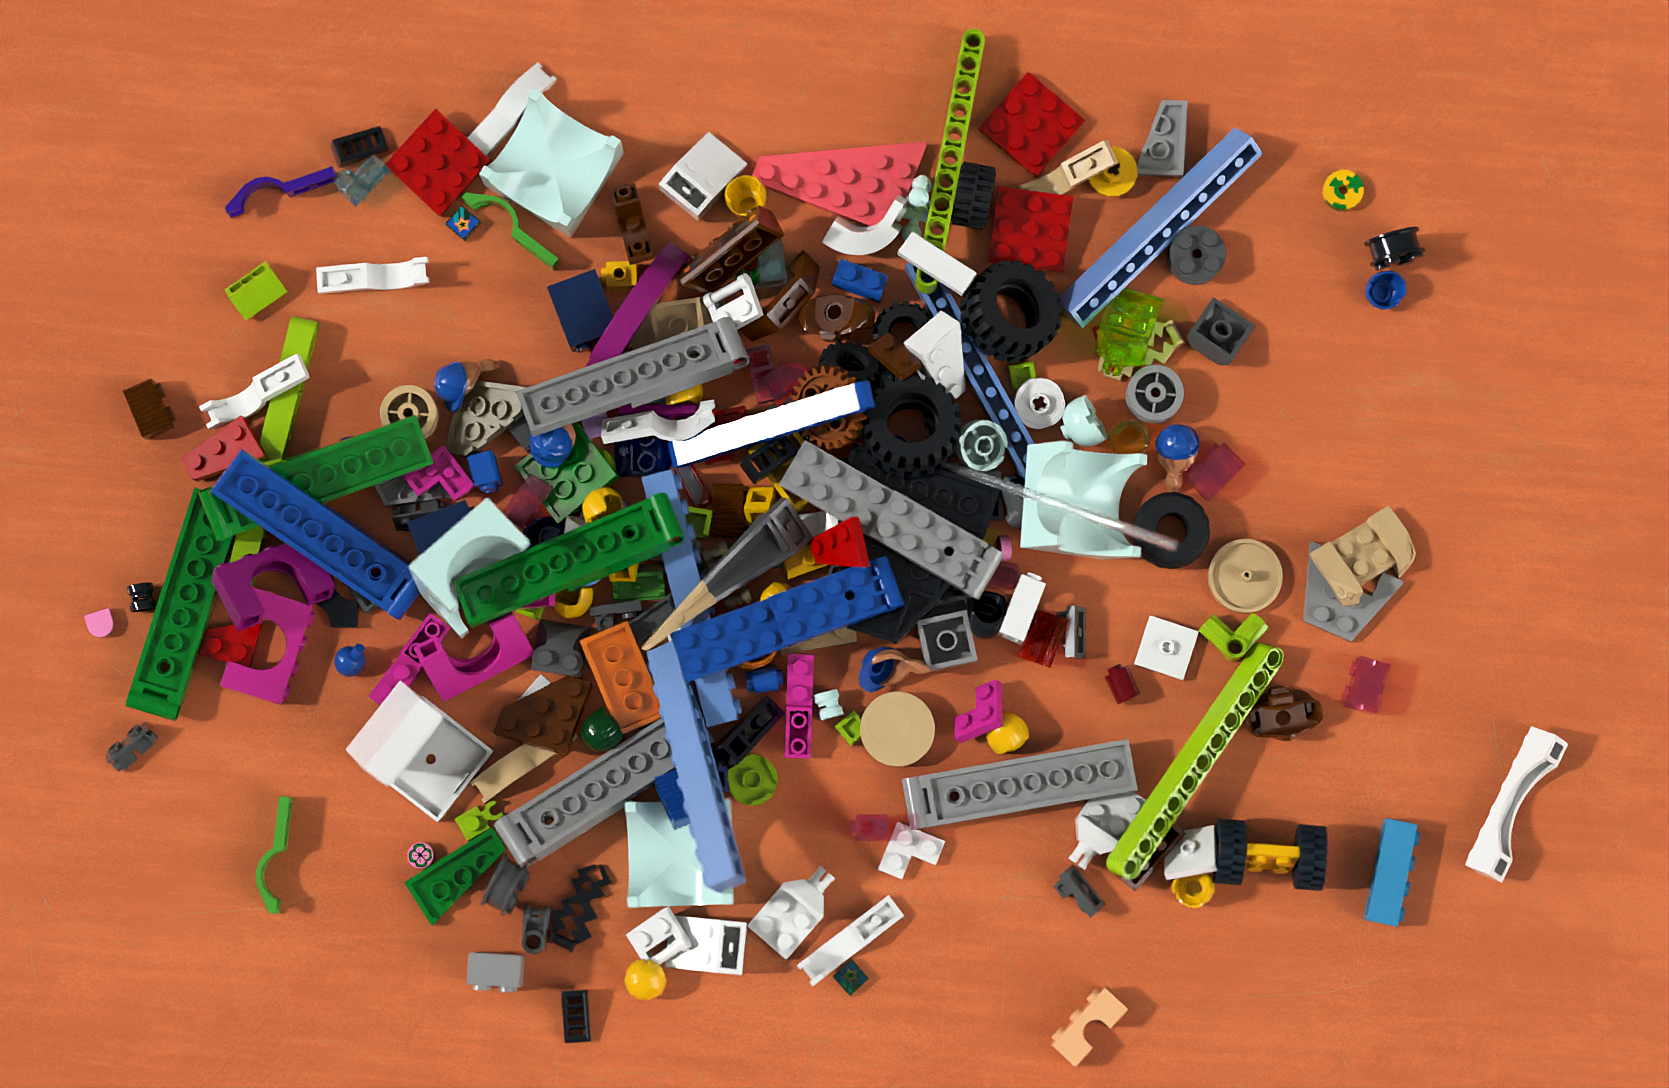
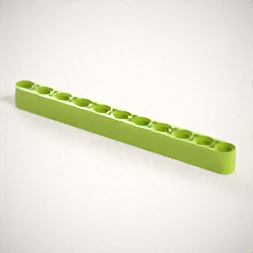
[915,29,985,294]
[230,316,319,587]
[1107,642,1284,879]

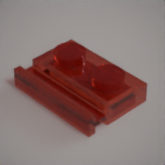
[1017,610,1069,668]

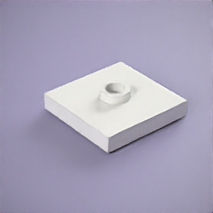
[1134,615,1199,680]
[1164,825,1217,880]

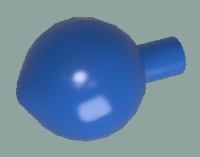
[334,643,366,677]

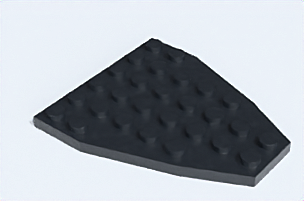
[838,442,1000,644]

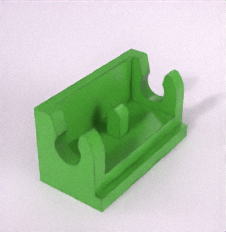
[612,571,666,603]

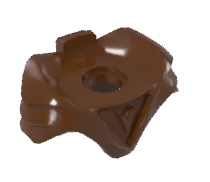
[799,294,876,342]
[1244,685,1323,741]

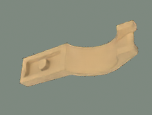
[1016,140,1118,195]
[469,732,580,804]

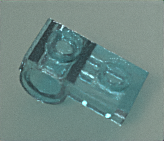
[335,155,391,207]

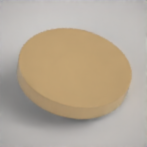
[1207,539,1283,614]
[860,692,935,767]

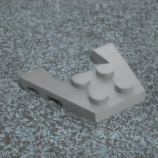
[1303,541,1404,642]

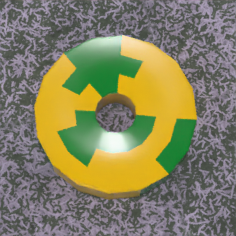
[1322,170,1364,211]

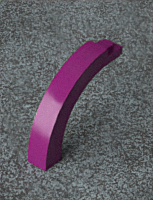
[586,242,690,367]

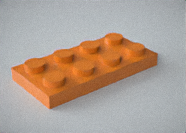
[579,620,661,734]

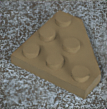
[446,380,526,457]

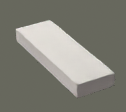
[897,232,977,296]

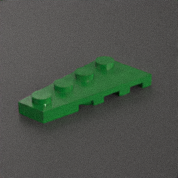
[404,827,506,926]

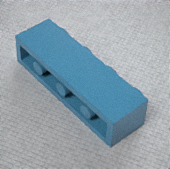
[1363,818,1420,927]

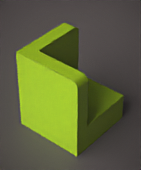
[687,506,713,539]

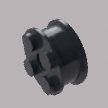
[1364,227,1425,271]

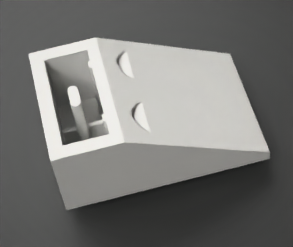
[659,132,747,222]
[665,916,747,975]

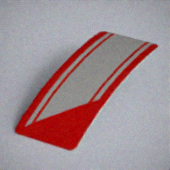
[673,465,712,509]

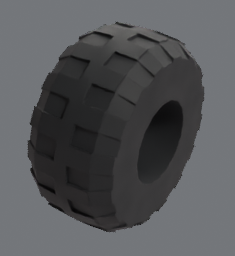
[1132,492,1210,569]

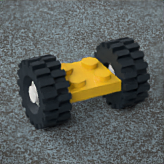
[1213,819,1328,891]

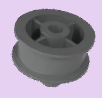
[1167,226,1226,285]
[481,854,530,916]

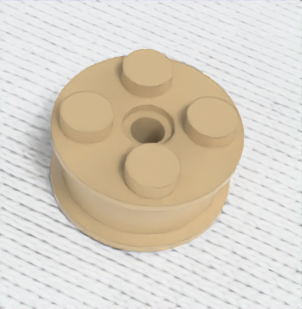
[380,385,439,440]

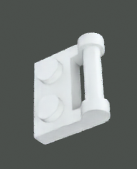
[703,273,764,330]
[626,906,692,965]

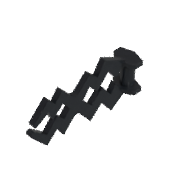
[548,864,611,953]

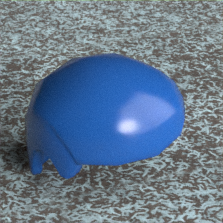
[1365,270,1407,310]

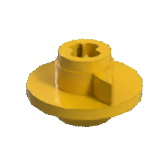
[1088,147,1138,197]

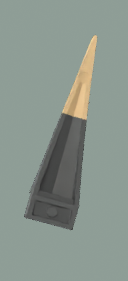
[642,497,813,650]

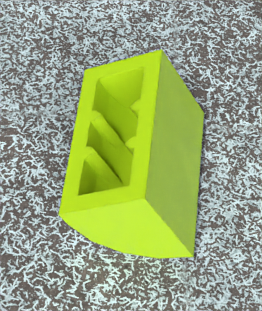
[224,261,288,321]

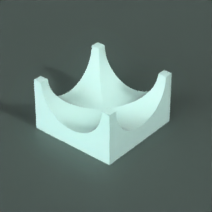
[479,88,624,238]
[1020,441,1147,560]
[408,498,530,639]
[625,799,734,907]

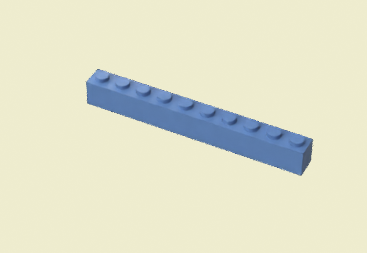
[1058,127,1263,328]
[905,263,1034,485]
[641,470,742,727]
[647,641,746,893]

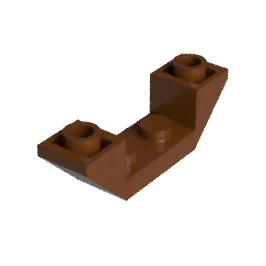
[610,183,655,265]
[739,250,820,341]

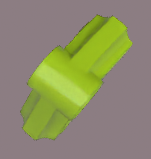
[1198,613,1269,662]

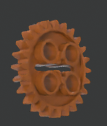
[791,365,866,449]

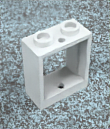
[997,572,1046,645]

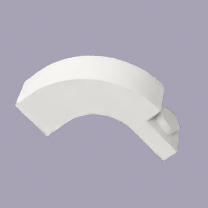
[822,195,907,255]

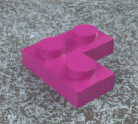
[403,445,475,502]
[955,679,1003,743]

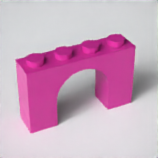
[219,587,315,705]
[413,611,534,702]

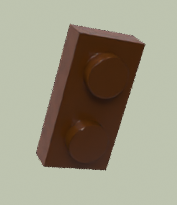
[868,333,921,381]

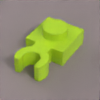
[455,801,504,841]

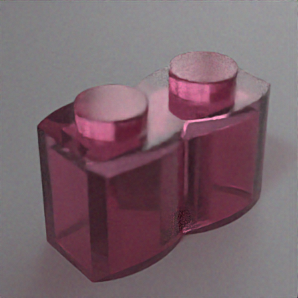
[1186,442,1245,501]

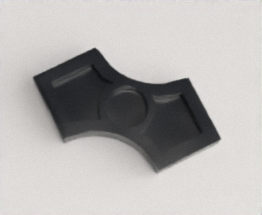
[316,576,358,628]

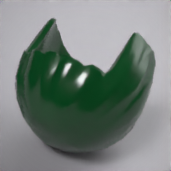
[581,707,625,752]

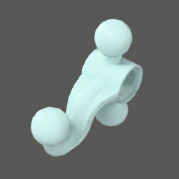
[902,175,932,241]

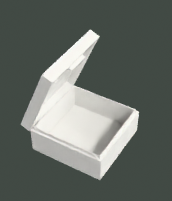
[346,680,494,823]

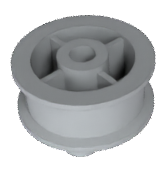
[1126,365,1184,424]

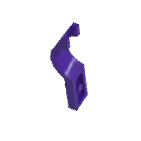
[225,166,339,218]

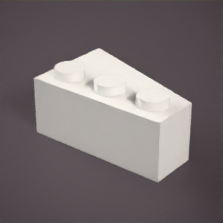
[904,311,966,399]

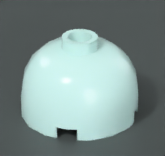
[1060,395,1108,447]
[955,419,1008,471]

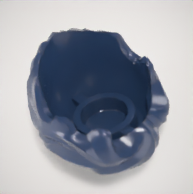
[523,516,565,550]

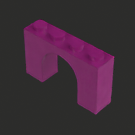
[212,543,335,631]

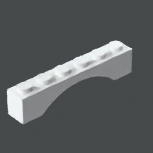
[1465,726,1568,883]

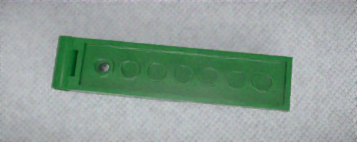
[198,414,434,541]
[125,487,235,721]
[453,492,685,628]

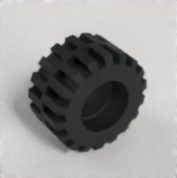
[951,162,996,230]
[873,301,933,342]
[818,341,883,392]

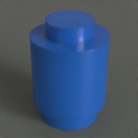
[745,665,784,694]

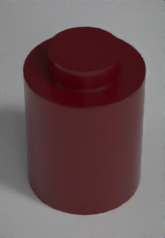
[1105,663,1141,705]

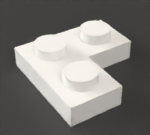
[878,822,945,879]

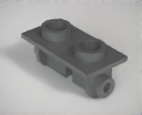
[392,499,444,531]
[922,587,971,619]
[106,722,158,772]

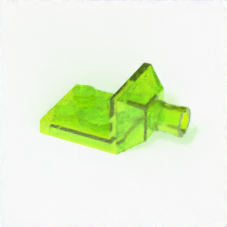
[1095,288,1164,376]

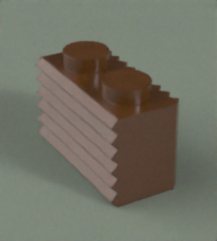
[123,379,176,440]
[712,484,748,537]

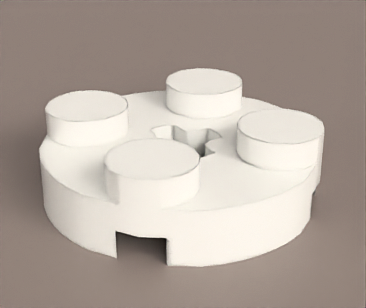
[1014,377,1065,429]

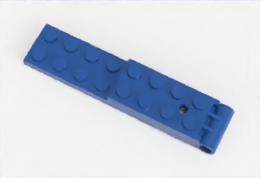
[211,448,420,620]
[670,556,905,683]

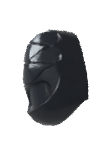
[969,591,1007,639]

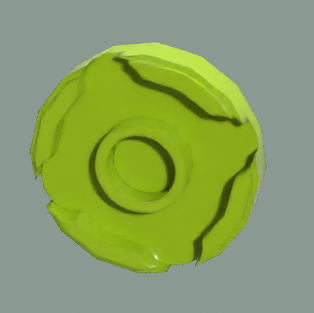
[727,754,778,806]

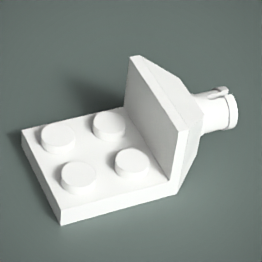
[1068,791,1146,870]
[747,865,835,960]

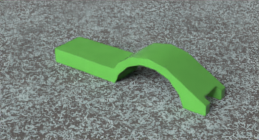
[462,193,560,270]
[256,796,293,914]

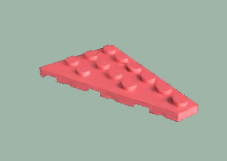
[752,142,928,227]

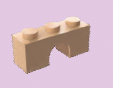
[1051,987,1128,1067]

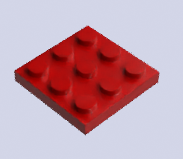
[978,72,1086,178]
[384,109,492,217]
[988,186,1074,272]

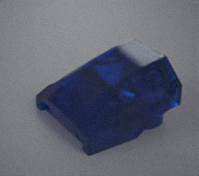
[614,435,672,478]

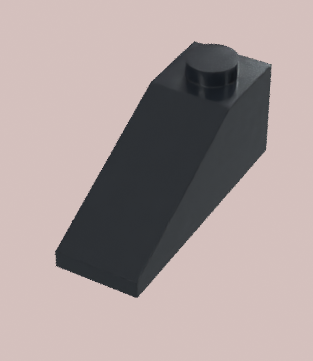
[712,695,785,770]

